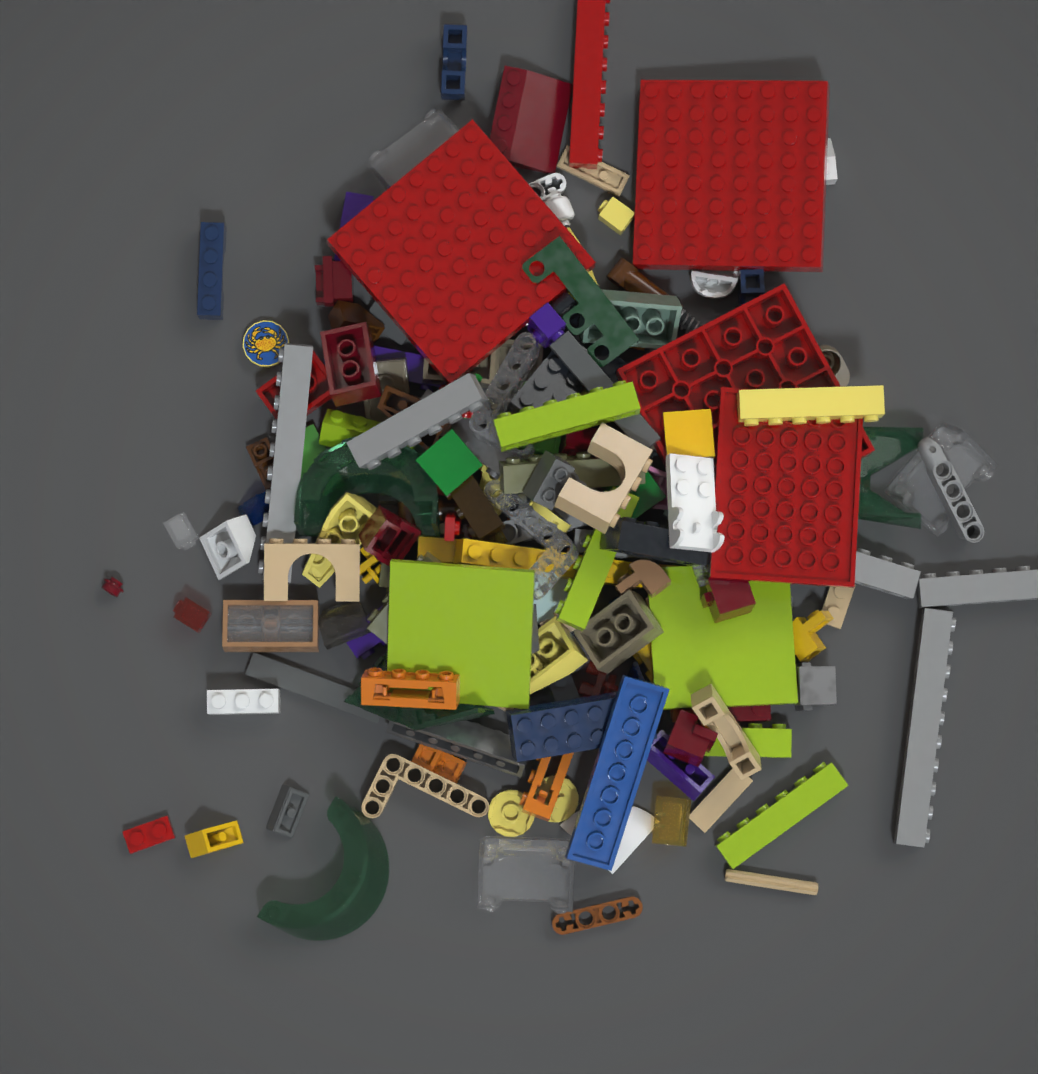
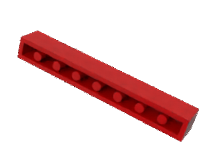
[569,0,610,169]

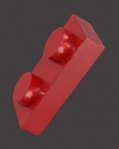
[444,511,462,541]
[122,815,176,854]

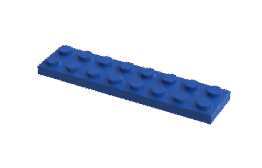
[565,675,670,871]

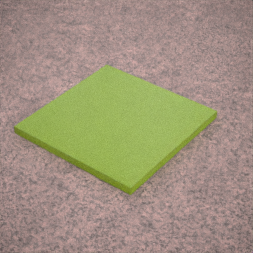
[387,559,535,709]
[648,565,798,710]

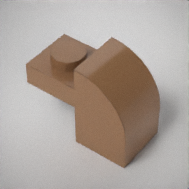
[616,560,671,598]

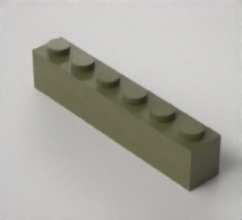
[499,451,646,494]

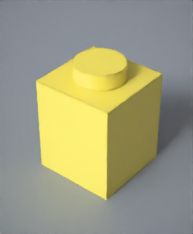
[598,197,635,236]

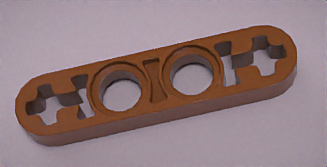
[552,897,643,935]

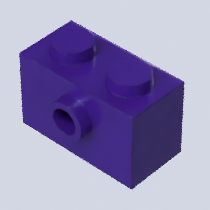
[527,302,566,350]

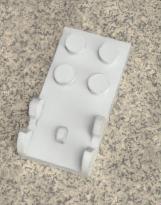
[666,454,725,552]

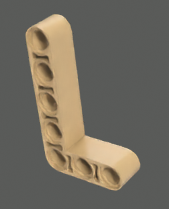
[361,754,489,818]

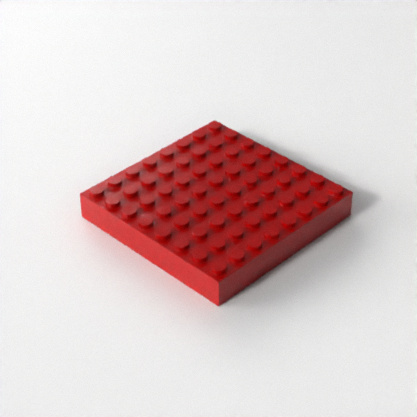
[633,80,830,272]
[327,119,596,385]
[615,283,875,481]

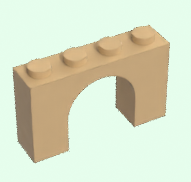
[555,423,653,534]
[264,538,360,602]

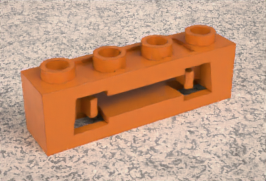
[361,667,460,710]
[519,753,574,822]

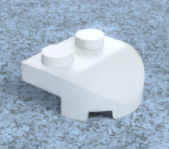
[690,270,739,299]

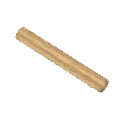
[724,869,819,895]

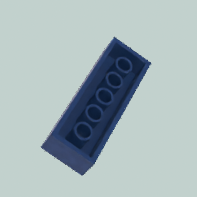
[506,692,657,762]

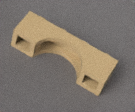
[691,684,762,781]

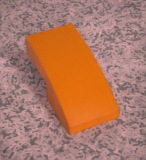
[411,744,467,784]

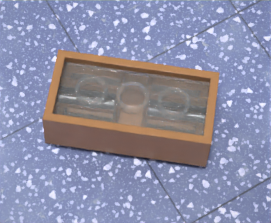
[222,600,320,652]

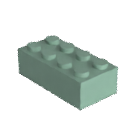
[578,289,682,349]

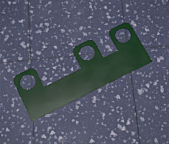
[522,236,639,367]

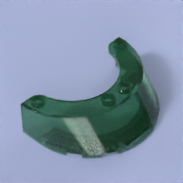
[294,436,441,538]
[257,796,390,941]

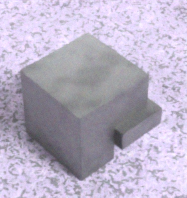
[794,663,837,711]

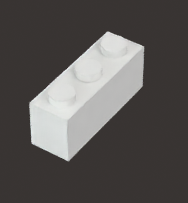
[207,689,281,715]

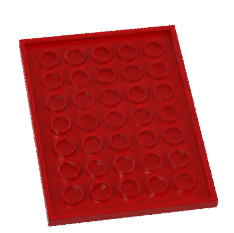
[709,387,863,588]

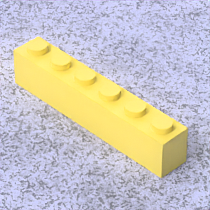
[737,385,885,426]

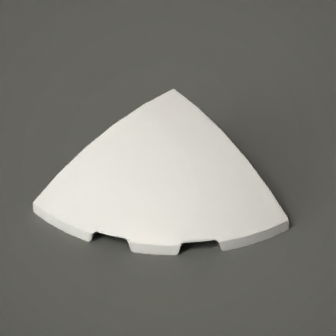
[560,806,660,874]

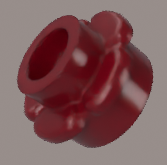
[101,577,124,598]

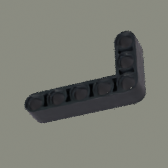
[550,291,627,383]

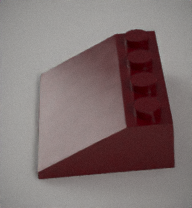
[490,66,573,174]

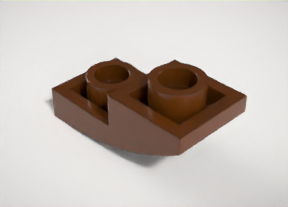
[246,437,274,490]

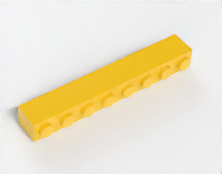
[454,539,643,588]

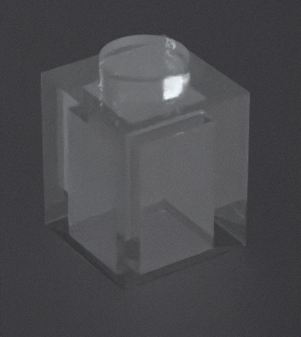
[163,512,199,551]

